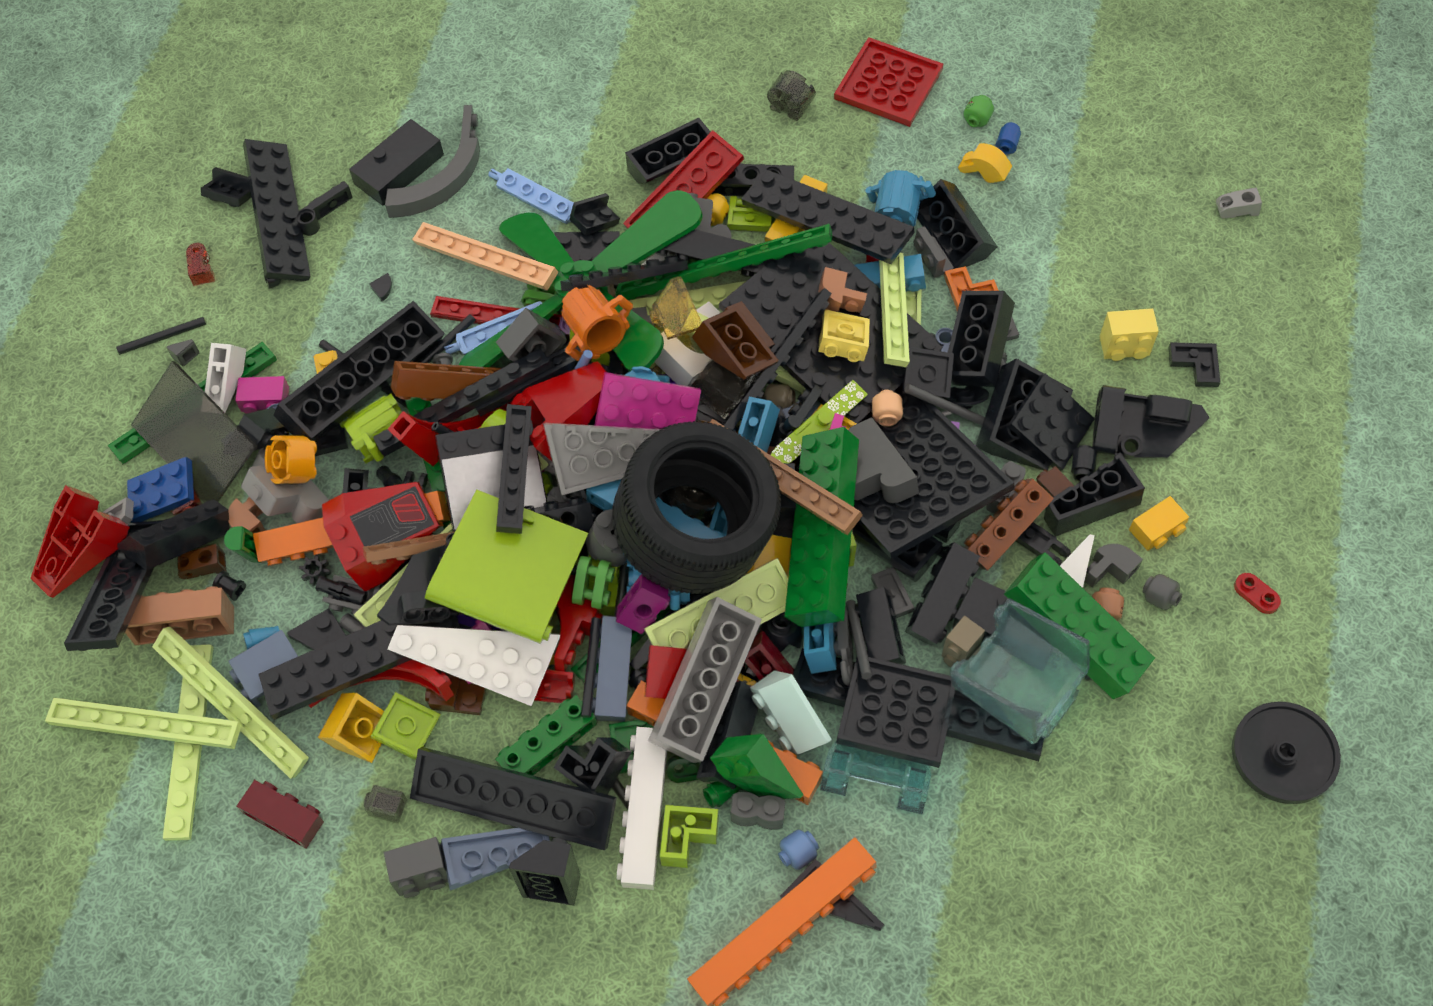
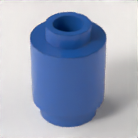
[996,122,1021,154]

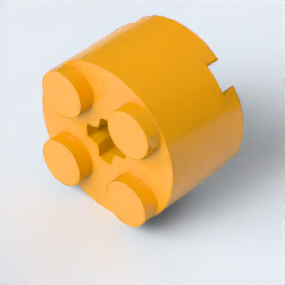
[265,435,317,484]

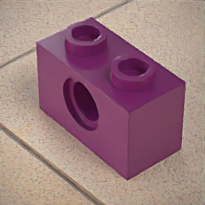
[616,574,670,634]

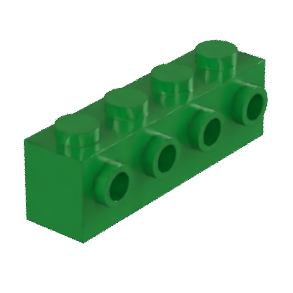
[495,695,597,775]

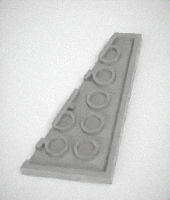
[543,423,660,495]

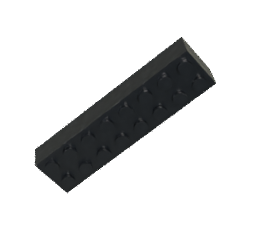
[273,301,445,442]

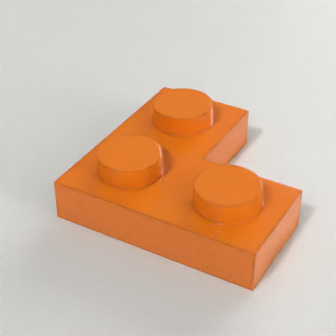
[944,266,999,312]

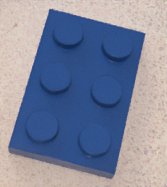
[127,457,194,523]

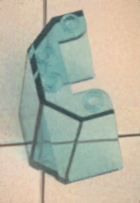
[950,598,1090,744]

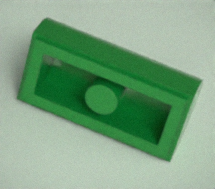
[224,526,262,563]

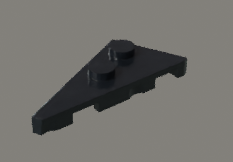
[780,859,885,931]

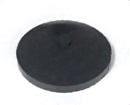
[1232,701,1341,804]

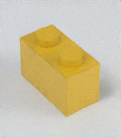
[1129,496,1189,551]

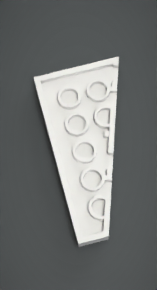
[388,625,560,706]

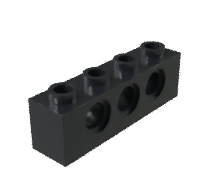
[711,163,794,197]
[524,496,593,532]

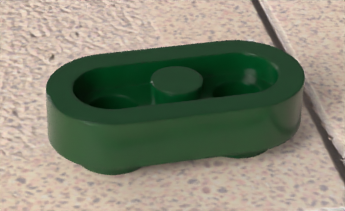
[666,755,700,783]

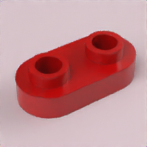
[1234,573,1281,614]

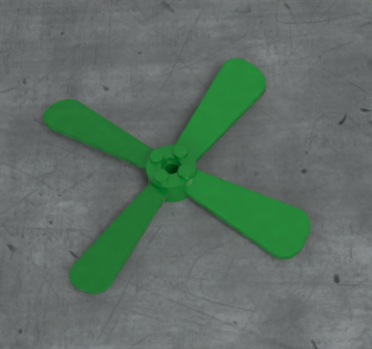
[459,190,703,372]

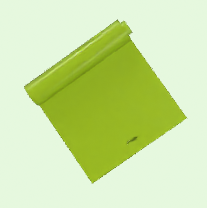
[425,489,588,644]

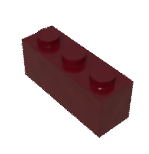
[236,779,324,849]

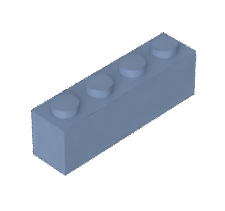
[592,616,632,722]

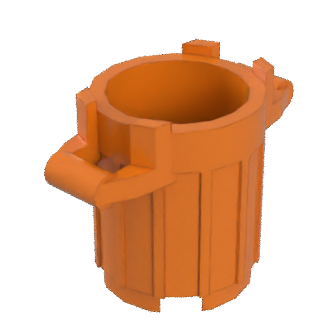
[561,285,633,361]

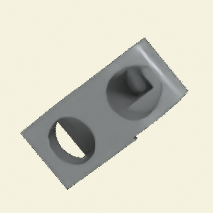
[1216,187,1262,218]

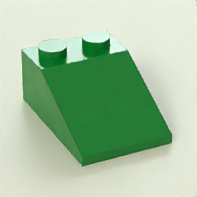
[710,734,803,799]

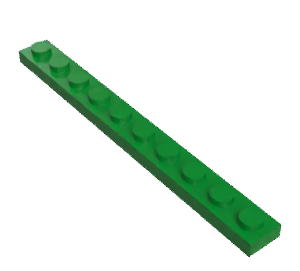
[616,224,832,300]

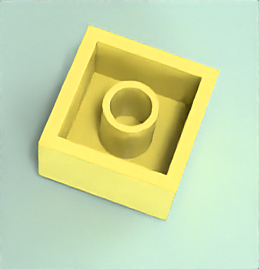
[1099,309,1159,361]

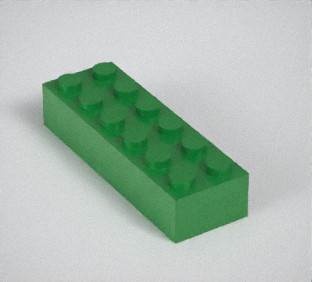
[1004,552,1155,699]

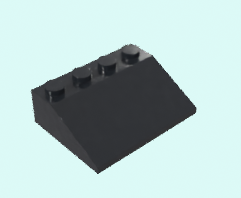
[976,358,1073,471]

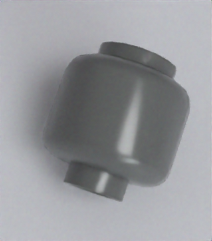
[1143,574,1182,610]

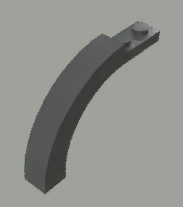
[385,105,480,218]

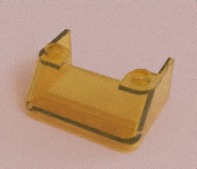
[649,276,702,352]

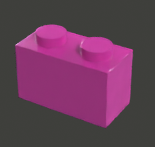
[236,376,289,414]

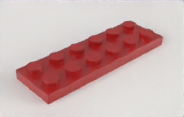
[623,130,744,229]

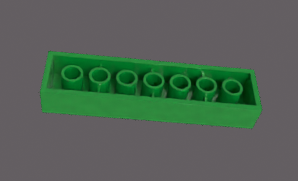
[784,427,859,627]

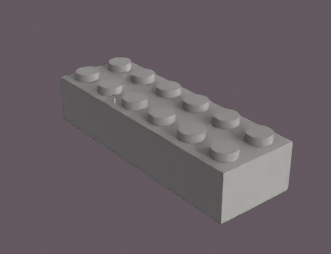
[648,597,762,763]

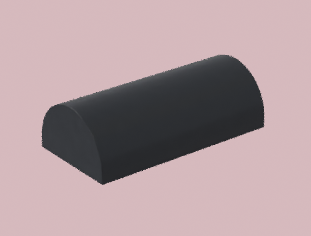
[852,522,943,582]

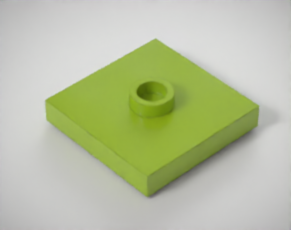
[371,692,441,760]

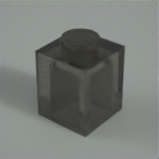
[364,785,407,824]

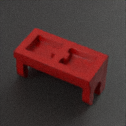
[534,670,575,703]

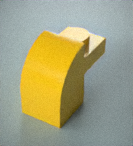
[958,143,1012,183]

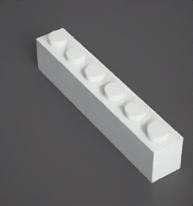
[617,727,667,890]

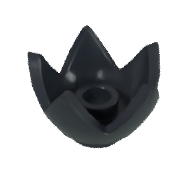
[758,612,802,652]

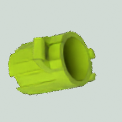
[339,394,402,464]

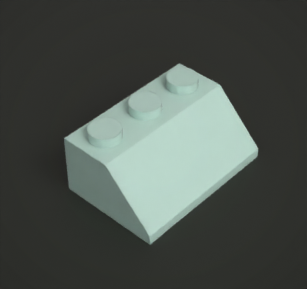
[750,671,832,754]

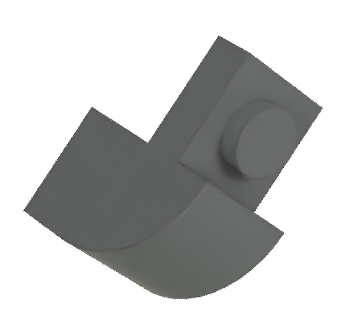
[1085,544,1143,588]

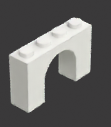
[655,302,723,387]

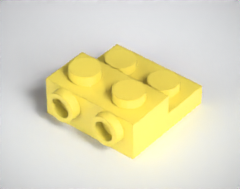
[818,309,870,362]

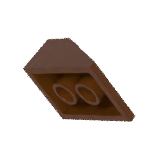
[692,306,779,379]

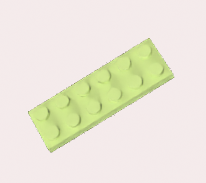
[644,558,788,649]

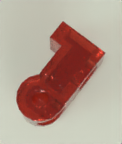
[186,243,215,286]

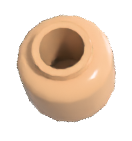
[872,390,903,426]

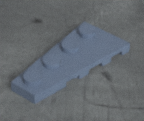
[440,828,550,891]

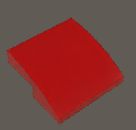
[644,645,687,699]

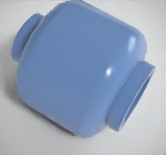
[778,829,819,870]

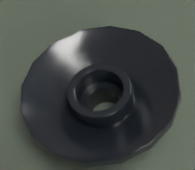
[947,386,989,409]

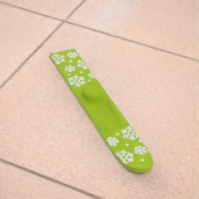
[771,380,868,463]

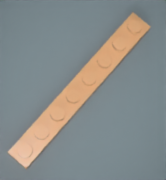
[412,222,558,291]

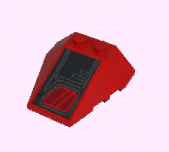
[322,482,440,591]

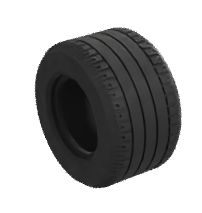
[612,421,781,594]

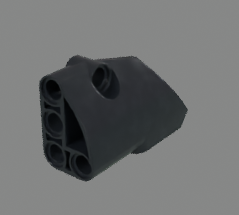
[1092,385,1209,459]
[377,532,465,626]

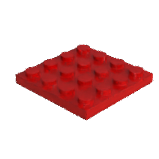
[834,37,944,127]

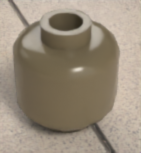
[761,384,796,409]

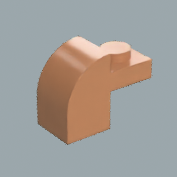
[818,267,867,313]
[228,497,266,533]

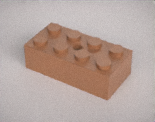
[125,587,234,645]

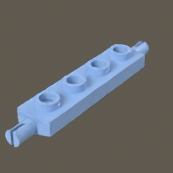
[488,168,574,224]
[444,301,561,355]

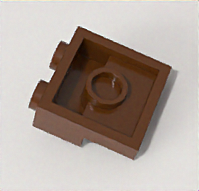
[425,669,486,715]

